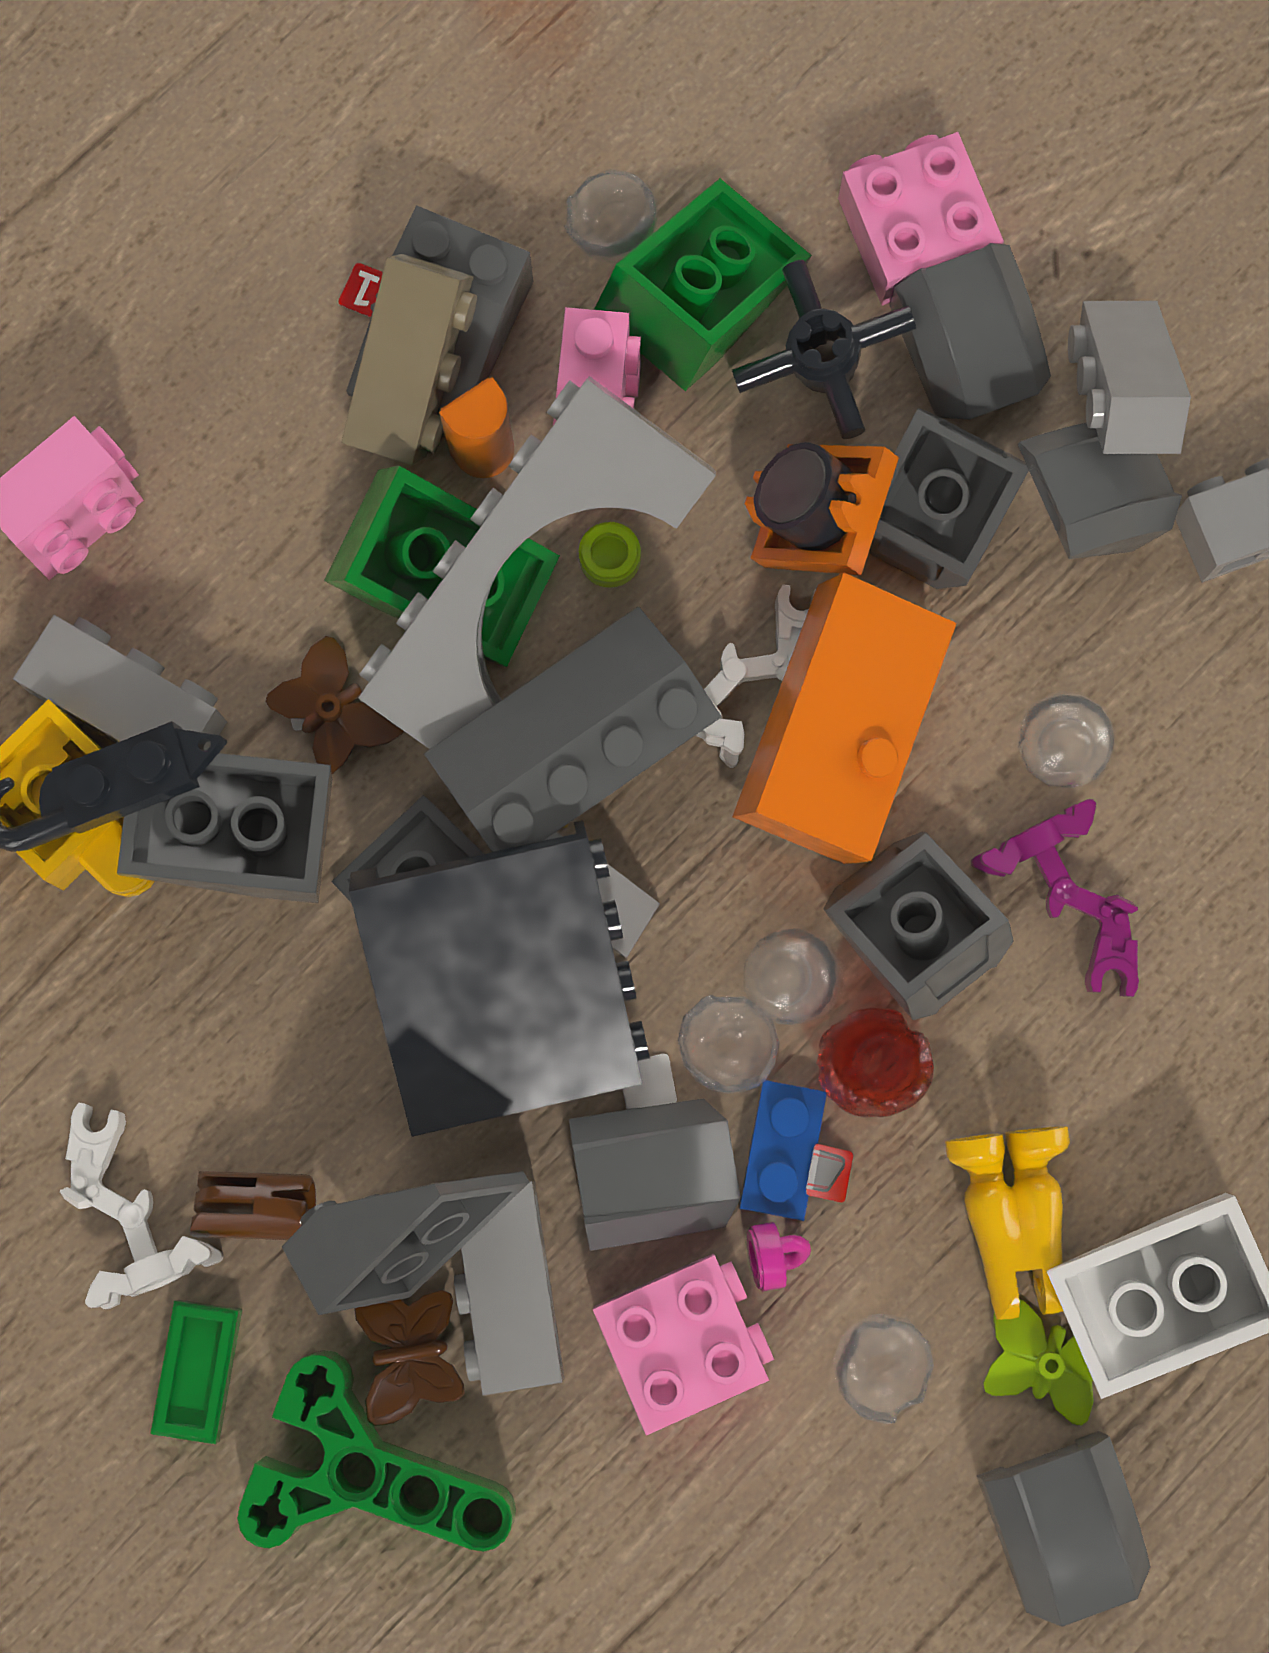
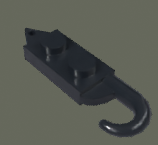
[0,721,227,852]

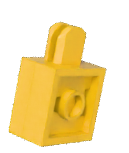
[0,699,155,897]

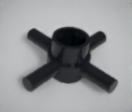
[732,260,916,439]

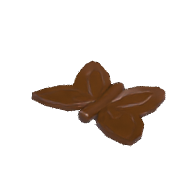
[265,636,404,774]
[354,1290,464,1427]

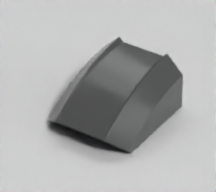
[889,243,1051,420]
[869,408,1029,589]
[1018,423,1182,559]
[823,832,1014,1020]
[569,1099,741,1251]
[977,1431,1151,1627]

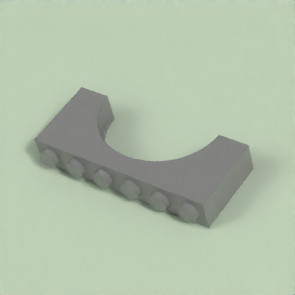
[358,376,716,749]

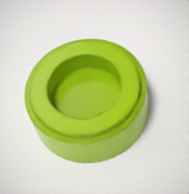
[579,522,641,588]

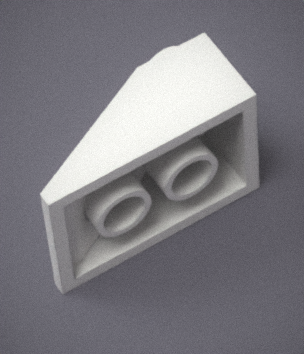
[1047,1193,1269,1399]

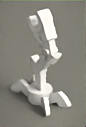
[696,584,816,768]
[60,1103,224,1309]

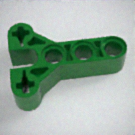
[237,1350,516,1552]

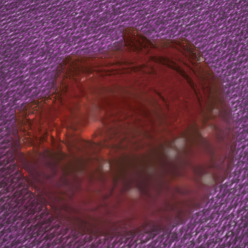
[816,1008,934,1118]

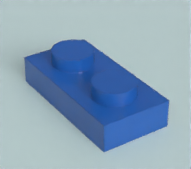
[739,1080,827,1221]

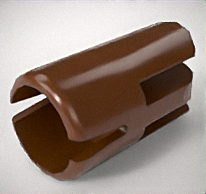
[190,1171,316,1240]

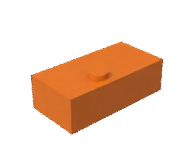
[732,572,957,864]

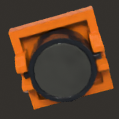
[744,442,899,575]

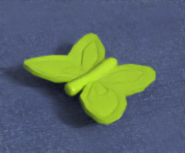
[983,1299,1094,1426]

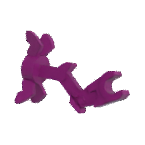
[971,799,1139,997]

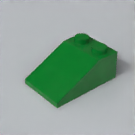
[594,178,812,391]
[324,466,560,667]

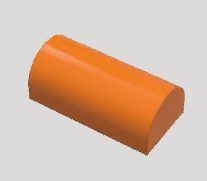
[439,377,514,478]

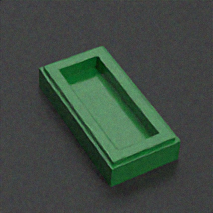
[150,1300,242,1444]

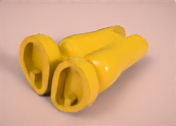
[945,1126,1070,1320]

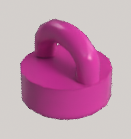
[747,1222,811,1292]

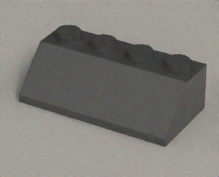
[424,607,722,852]

